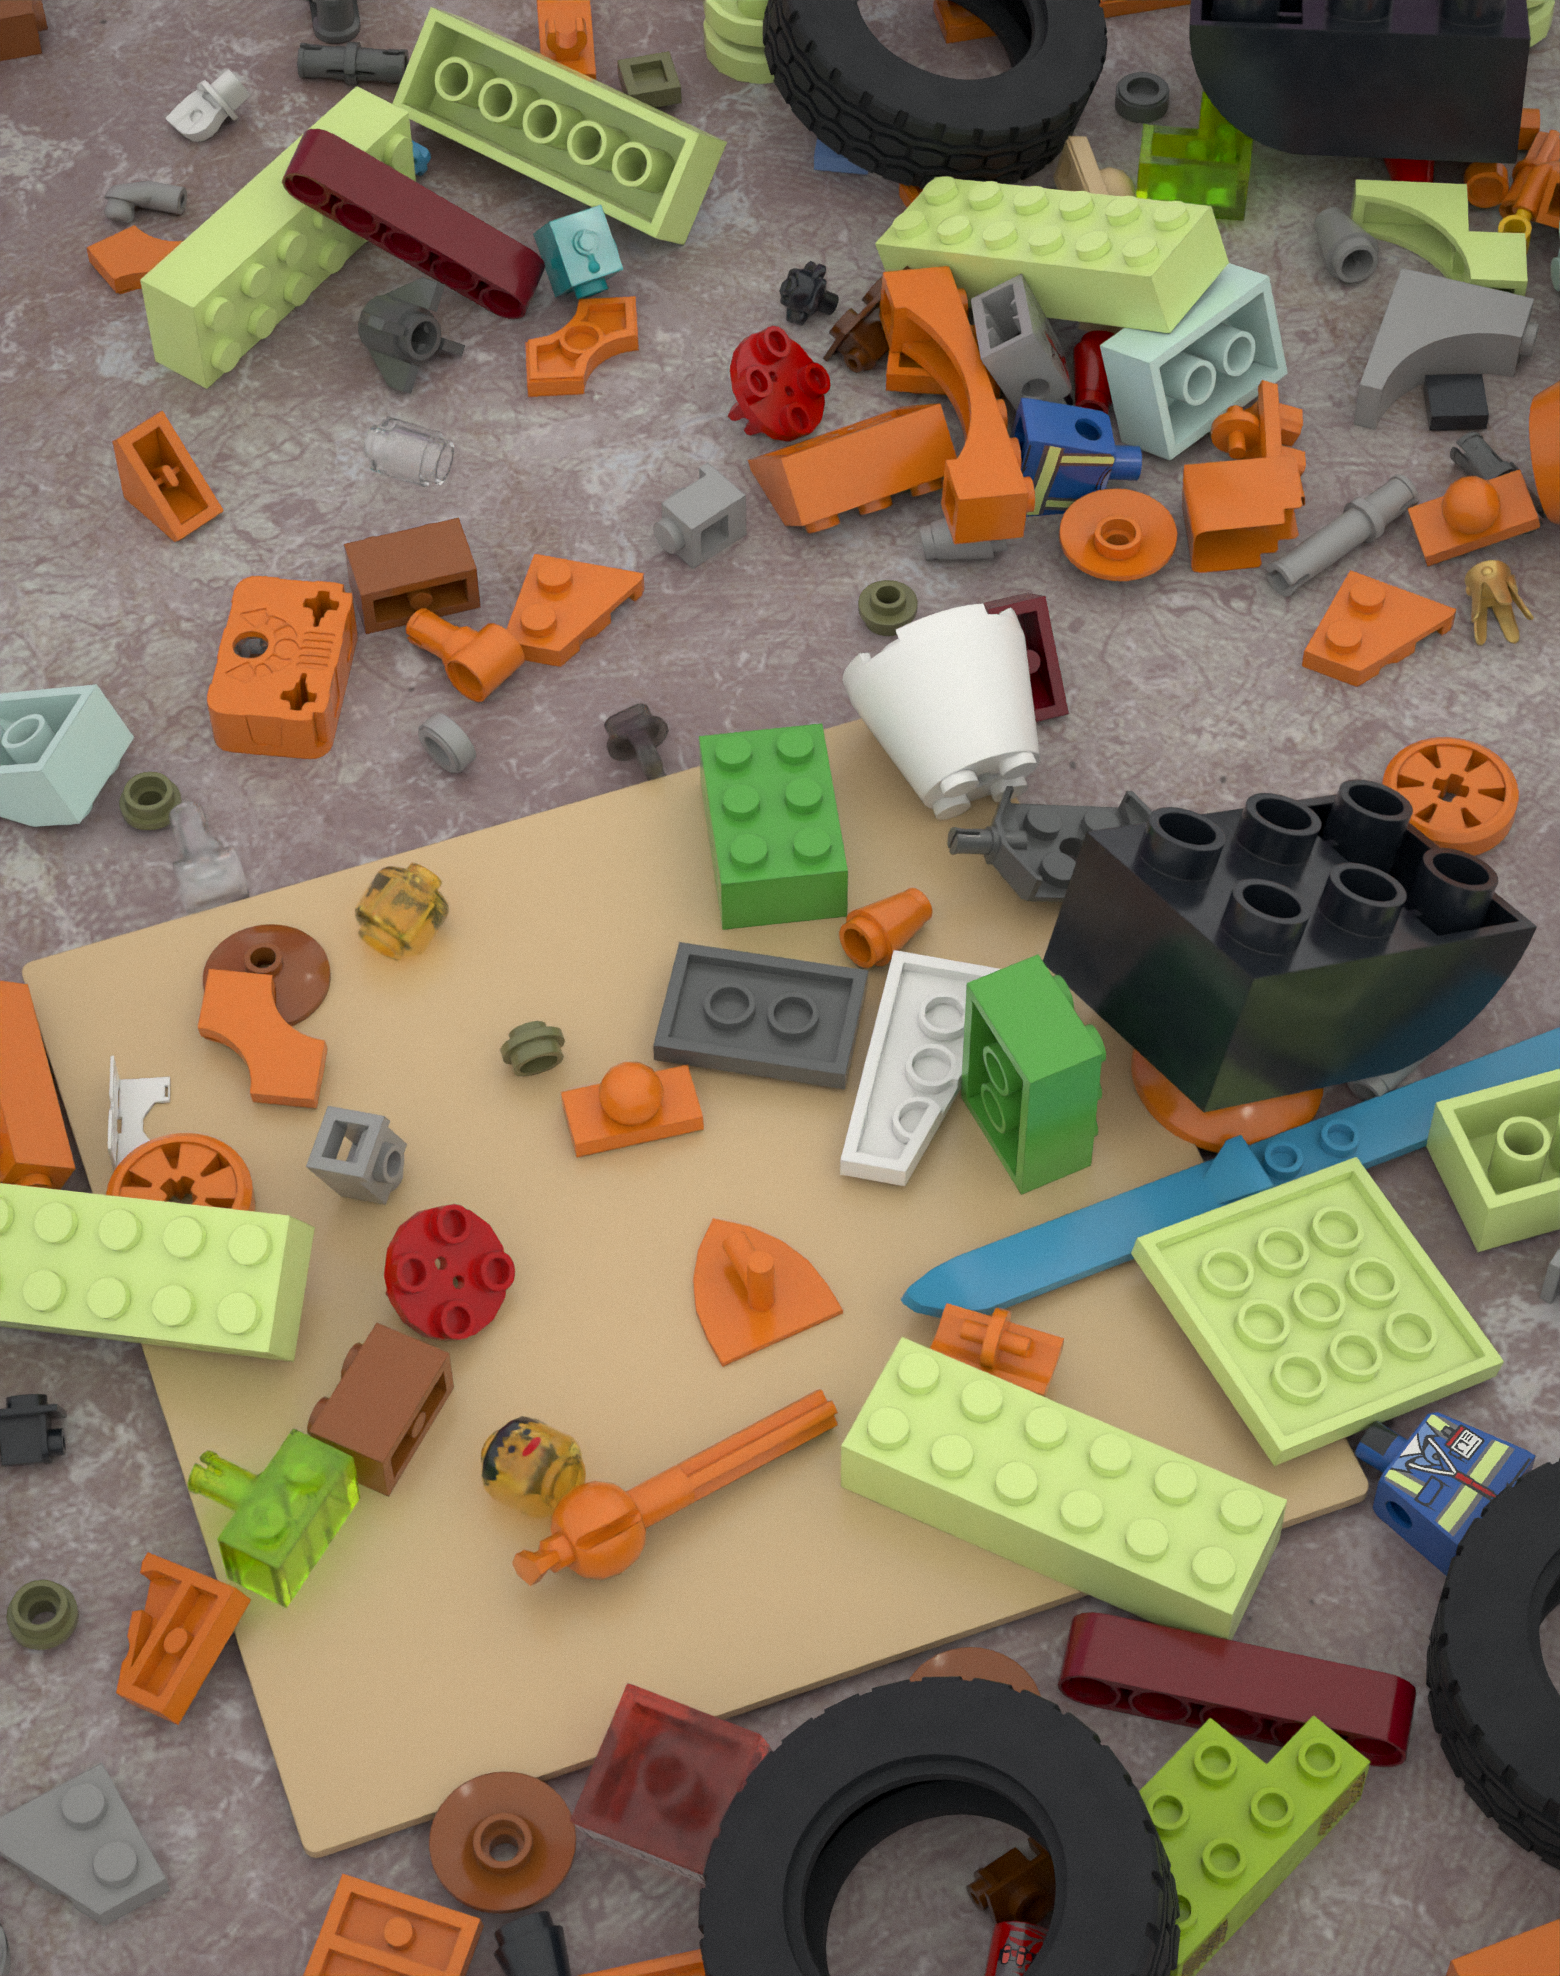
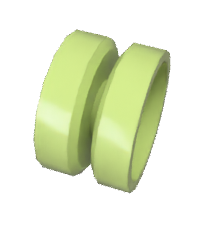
[703,0,774,84]

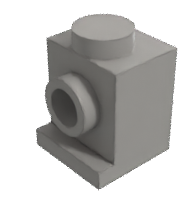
[653,462,747,569]
[306,1106,407,1205]

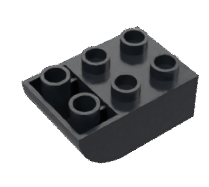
[1189,0,1531,164]
[1043,779,1537,1112]

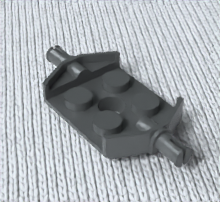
[947,786,1153,902]

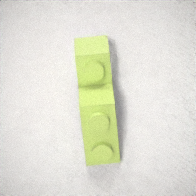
[1350,179,1528,296]

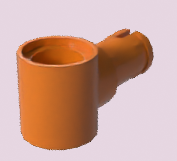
[406,608,525,702]

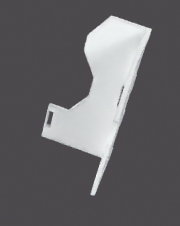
[108,1056,170,1172]

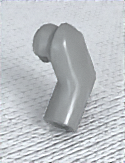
[104,181,187,223]

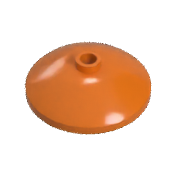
[1131,1048,1324,1153]

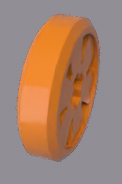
[1382,737,1519,856]
[106,1133,256,1212]

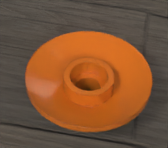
[1059,488,1177,581]

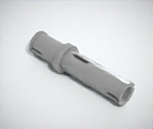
[1266,474,1419,597]

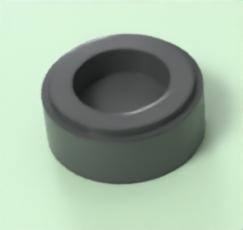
[1115,72,1170,123]

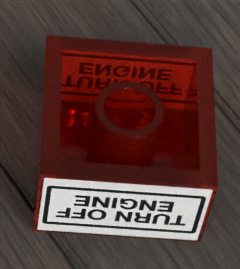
[570,1683,774,1885]

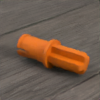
[1499,129,1560,218]

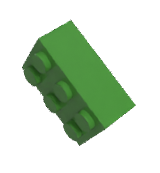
[699,723,848,930]
[961,954,1106,1195]

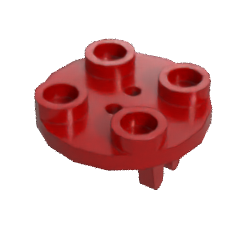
[728,326,831,442]
[384,1204,515,1341]

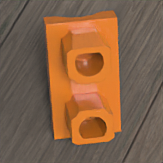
[1211,380,1306,477]
[930,1303,1064,1397]

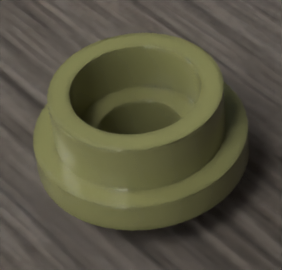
[858,580,918,636]
[119,772,182,830]
[500,1021,565,1076]
[6,1580,79,1650]

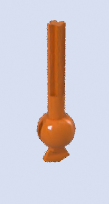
[512,1389,838,1586]

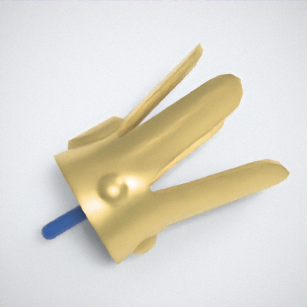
[1465,560,1534,646]

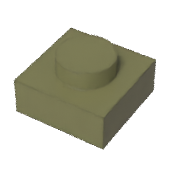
[617,51,682,108]

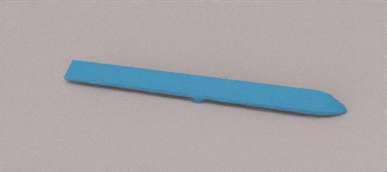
[901,1027,1560,1318]

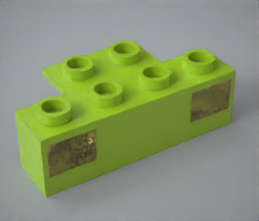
[1139,1715,1370,1976]

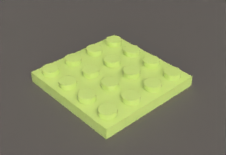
[1131,1157,1504,1466]

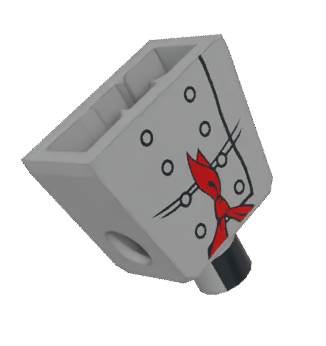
[971,274,1073,411]

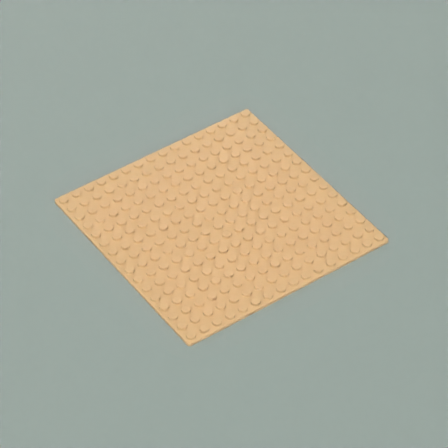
[22,718,1369,1858]

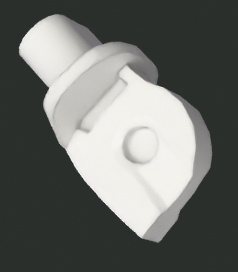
[165,69,251,142]

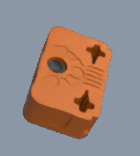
[207,576,358,759]

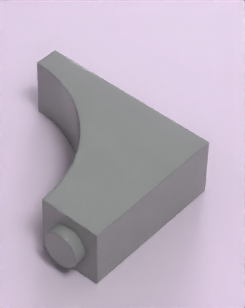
[1354,268,1539,430]

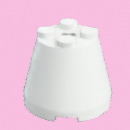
[843,603,1040,820]

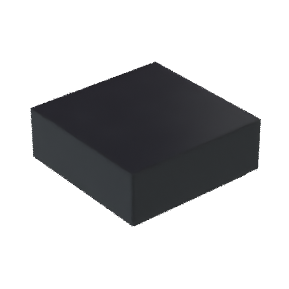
[1423,374,1489,430]

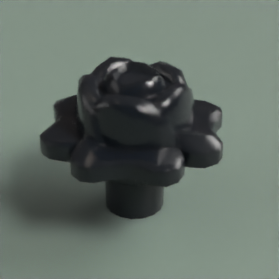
[779,261,839,326]

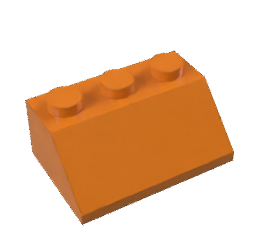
[748,403,957,533]

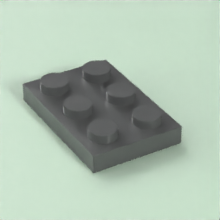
[653,942,868,1089]

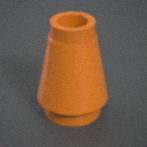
[839,887,932,968]

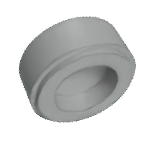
[418,712,476,773]

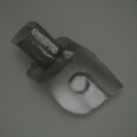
[604,703,669,781]

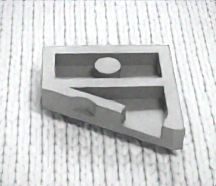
[0,1763,170,1926]

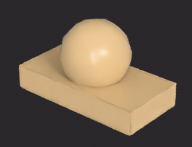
[1053,136,1135,197]

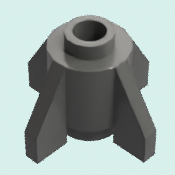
[358,277,465,394]

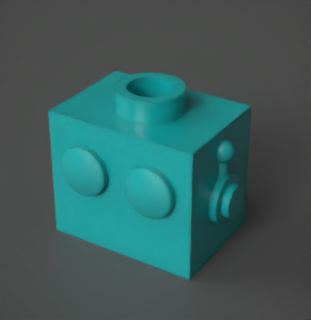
[533,205,623,300]

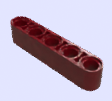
[282,129,545,319]
[1057,1612,1417,1767]

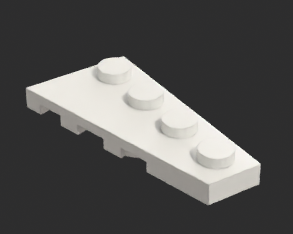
[840,950,1000,1186]

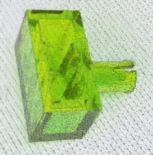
[188,1428,361,1608]

